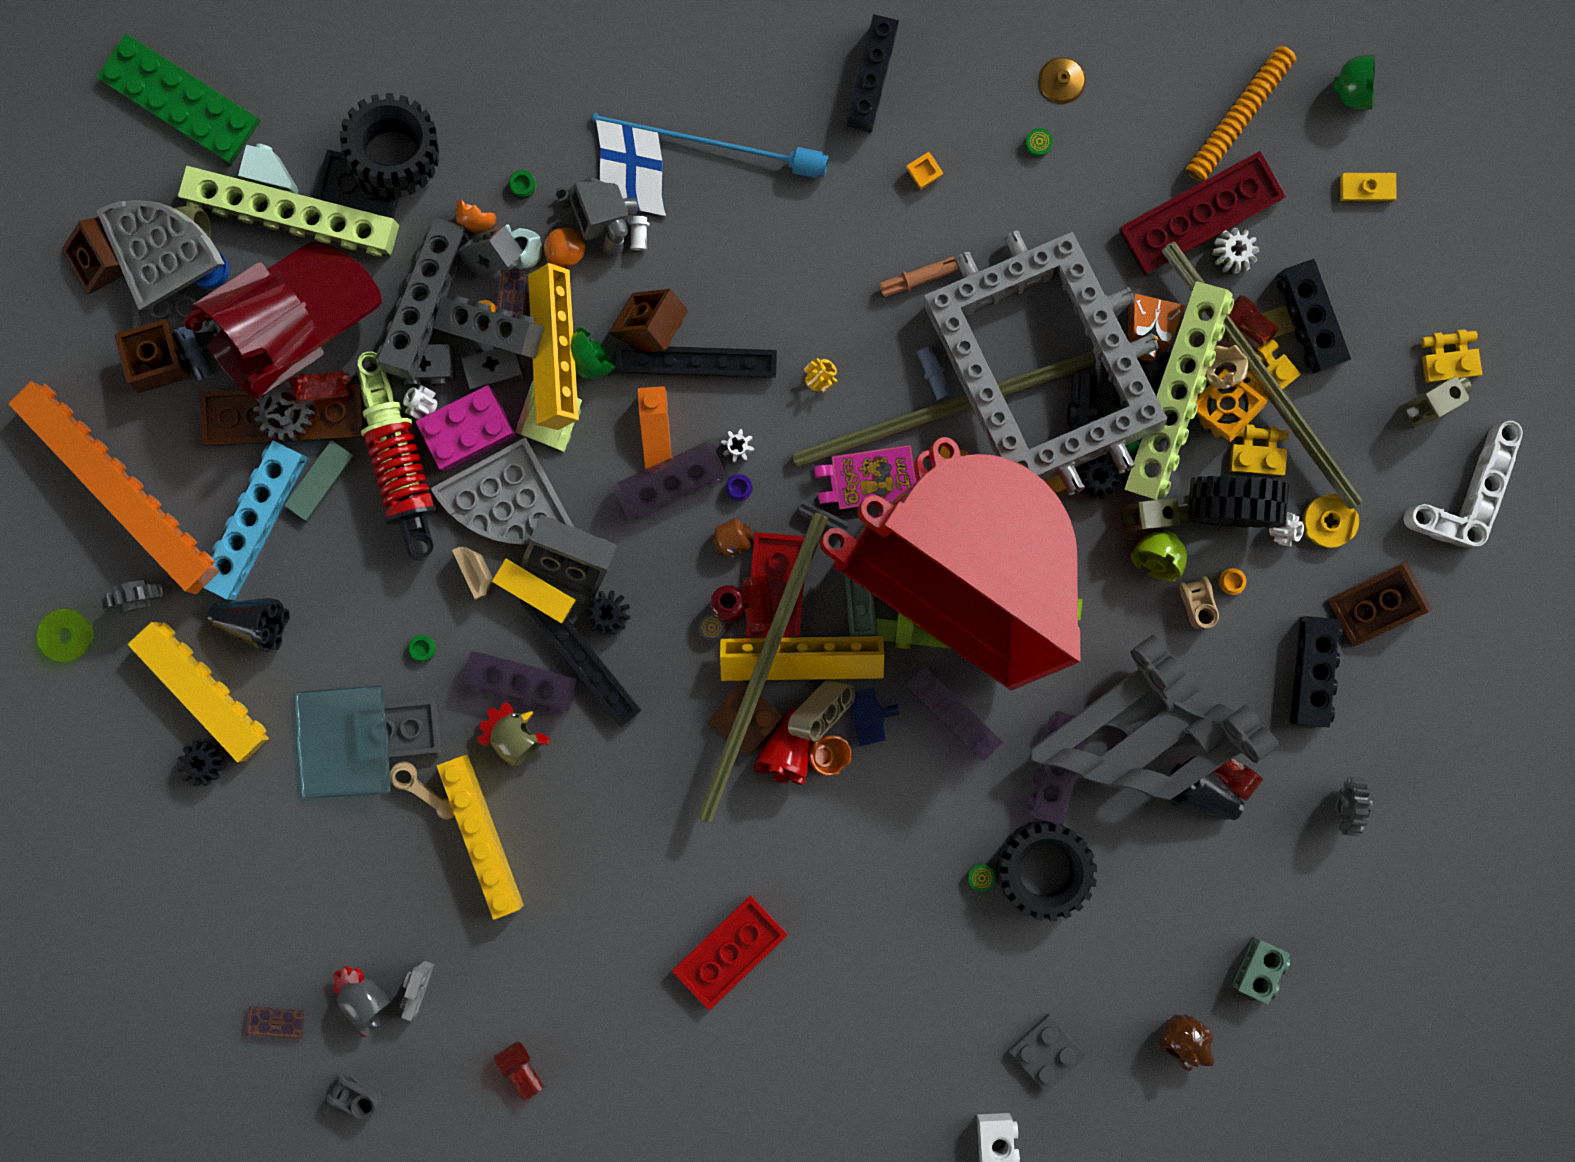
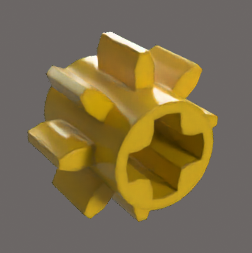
[804,358,837,393]

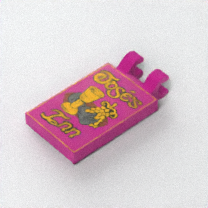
[814,445,916,510]

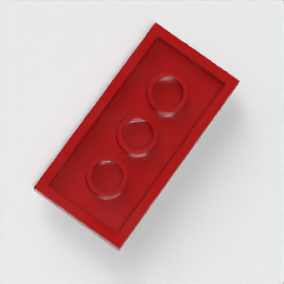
[745,532,805,638]
[672,894,788,1011]

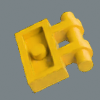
[1421,329,1482,383]
[1232,340,1301,401]
[1229,424,1289,476]

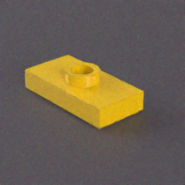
[1340,173,1396,202]

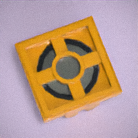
[1195,368,1267,442]

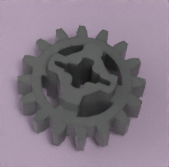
[253,381,315,441]
[100,580,164,613]
[1334,777,1373,837]

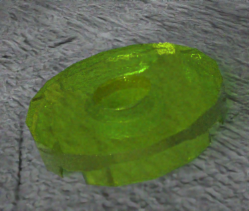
[37,609,94,662]

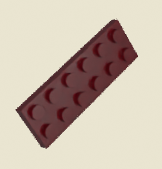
[1119,151,1286,276]

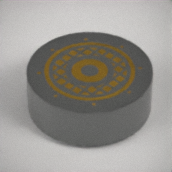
[698,614,726,641]

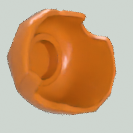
[455,200,497,233]
[543,227,586,268]
[808,734,852,776]

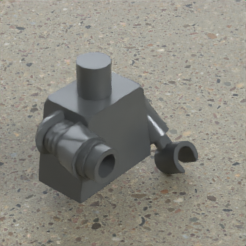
[556,177,638,258]

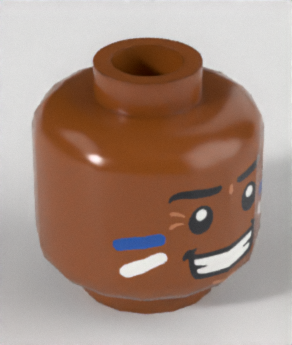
[712,518,754,558]

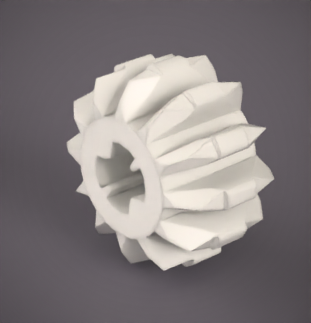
[1212,228,1259,275]

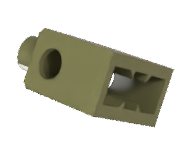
[1401,376,1472,428]
[1120,498,1189,534]

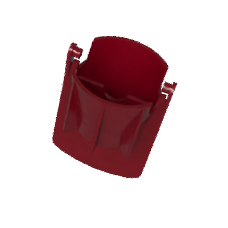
[183,242,382,399]

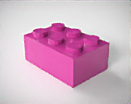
[416,385,517,473]

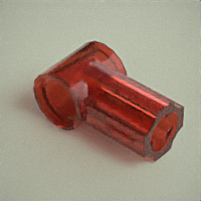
[1228,295,1279,347]
[1214,758,1264,801]
[494,1041,544,1101]

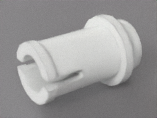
[628,216,650,251]

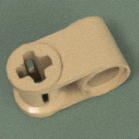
[1179,576,1219,630]

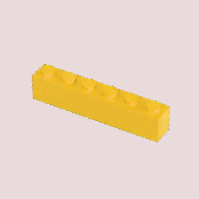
[528,263,579,430]
[127,622,269,763]
[720,636,884,681]
[437,754,524,920]

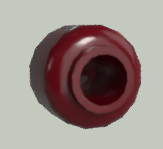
[710,585,746,623]

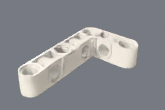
[1404,421,1523,548]

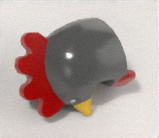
[332,966,392,1037]

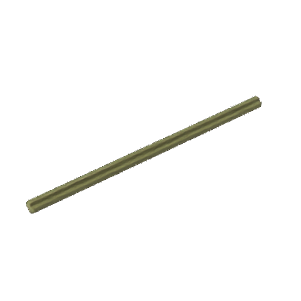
[1162,242,1362,509]
[792,351,1096,467]
[698,513,828,823]

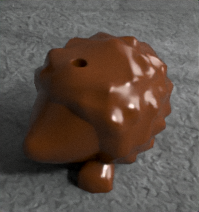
[1159,1014,1214,1071]

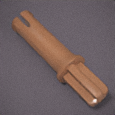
[879,256,958,297]

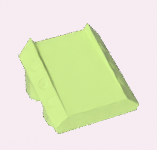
[515,381,582,452]

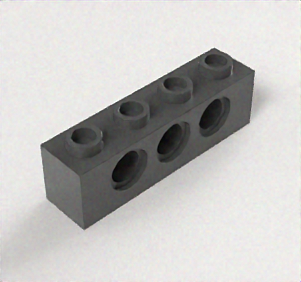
[433,295,544,358]

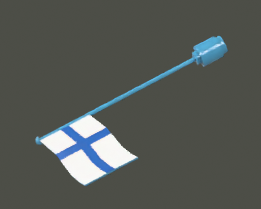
[591,113,829,217]

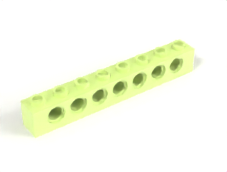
[178,166,399,257]
[1124,281,1234,500]

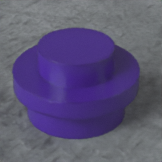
[726,474,753,501]

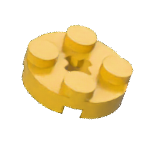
[1302,494,1359,548]

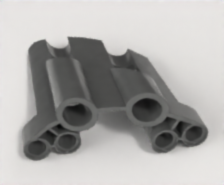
[1030,635,1279,800]

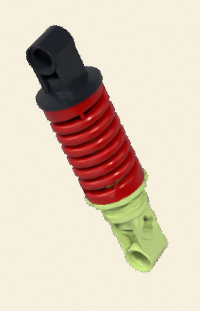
[356,351,437,561]

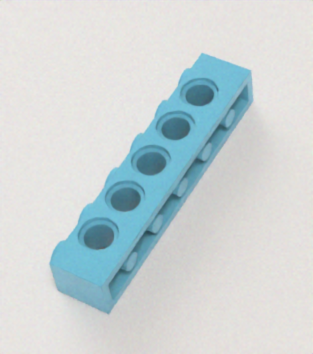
[204,441,309,600]

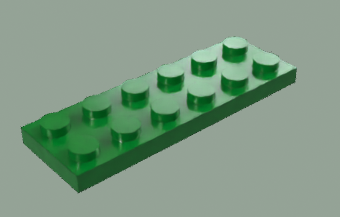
[96,33,261,165]

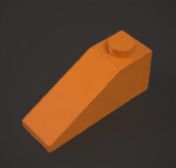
[638,386,673,472]

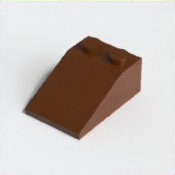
[1328,560,1432,647]

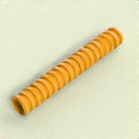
[1186,46,1296,182]

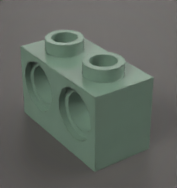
[1232,936,1291,1005]

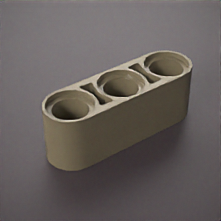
[788,679,855,742]

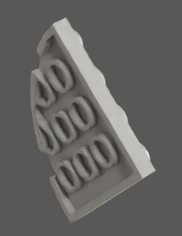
[96,200,224,310]
[430,438,575,545]

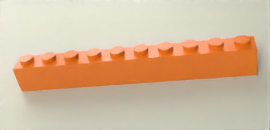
[8,381,220,595]

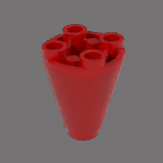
[753,707,809,785]

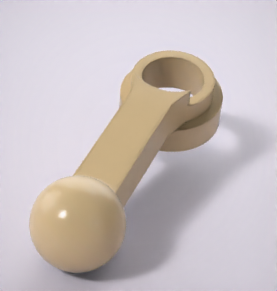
[390,761,455,820]

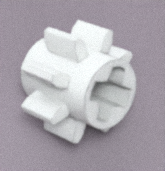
[403,385,437,420]
[721,429,754,463]
[1269,512,1304,547]

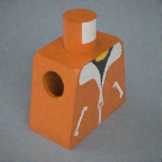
[1128,294,1185,362]

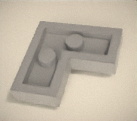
[400,961,435,1021]

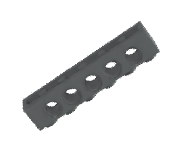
[376,218,469,381]

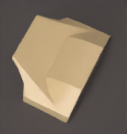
[452,547,493,600]

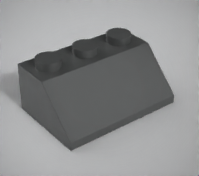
[520,515,617,597]

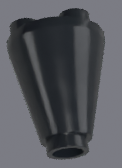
[208,598,290,652]
[1165,756,1244,821]

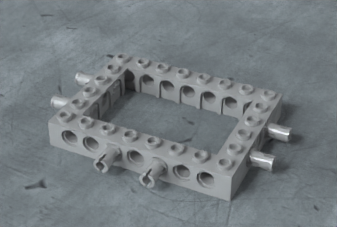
[925,231,1167,495]

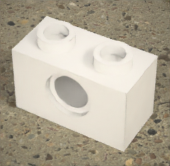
[977,1113,1020,1162]

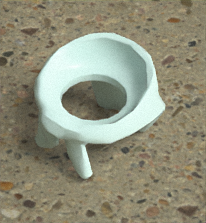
[506,224,543,270]

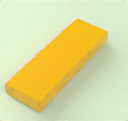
[492,559,576,623]

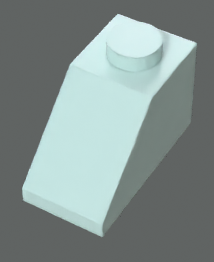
[238,144,299,194]

